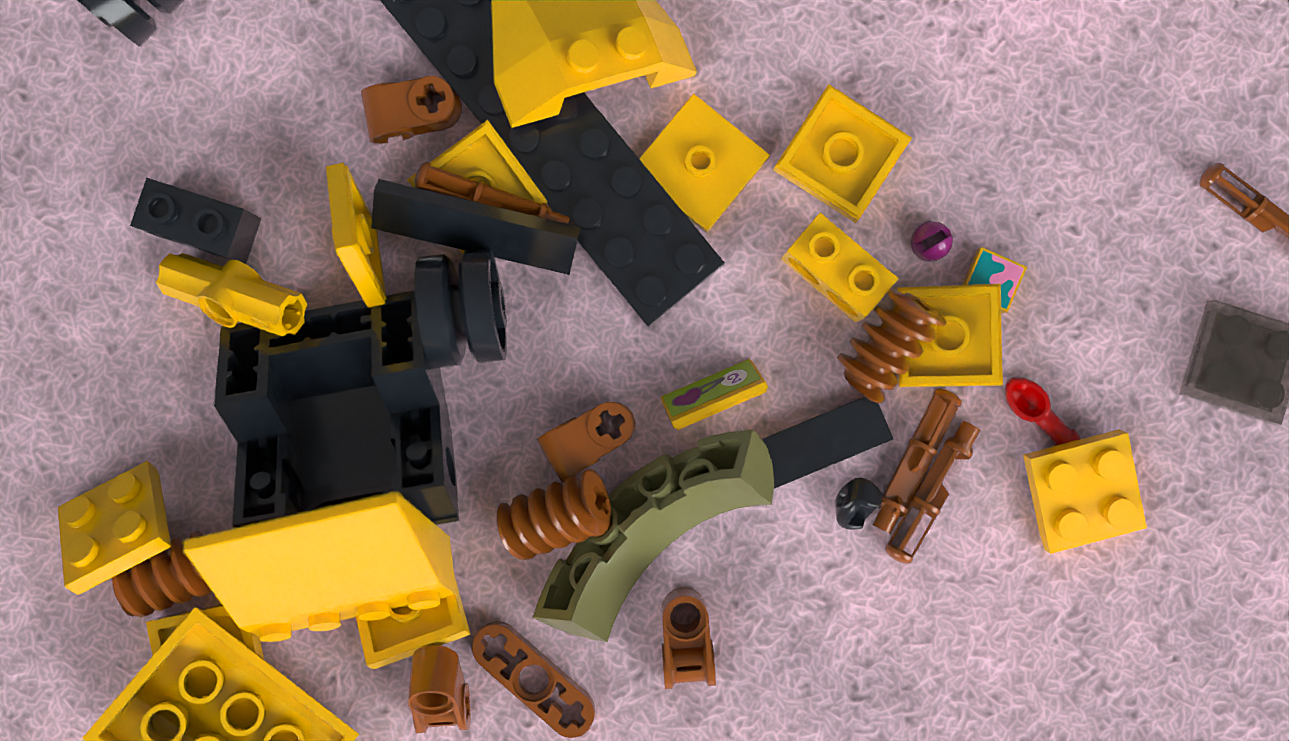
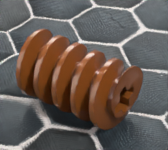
[837,289,947,403]
[497,469,611,560]
[112,531,215,618]

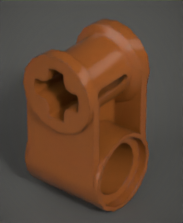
[361,76,462,144]
[537,402,636,483]
[661,587,716,689]
[408,645,471,733]

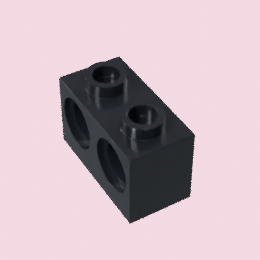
[130,178,261,264]

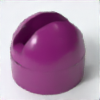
[911,221,953,262]

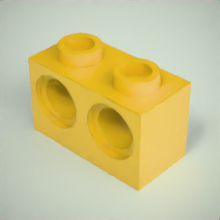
[781,213,899,322]

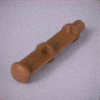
[415,162,570,224]
[1199,163,1289,239]
[872,389,962,534]
[885,421,981,564]

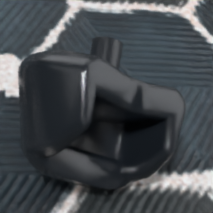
[835,477,883,530]

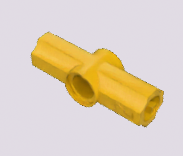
[156,253,308,336]

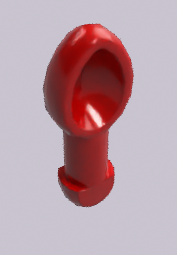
[1005,377,1081,446]

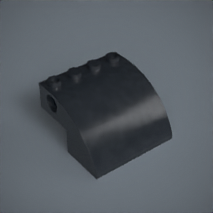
[214,290,459,529]

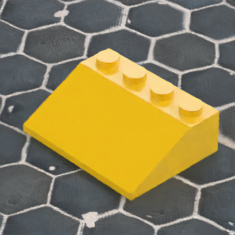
[184,492,456,642]
[81,607,359,741]

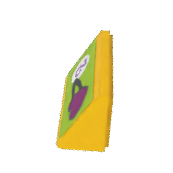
[661,359,768,430]

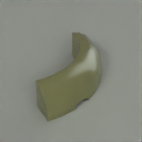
[533,430,774,642]

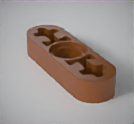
[472,621,595,738]

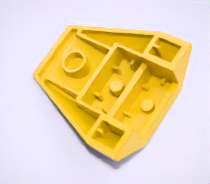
[491,0,697,128]

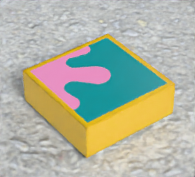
[962,247,1027,314]

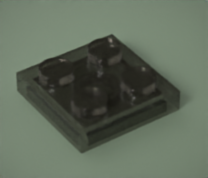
[1179,300,1289,425]

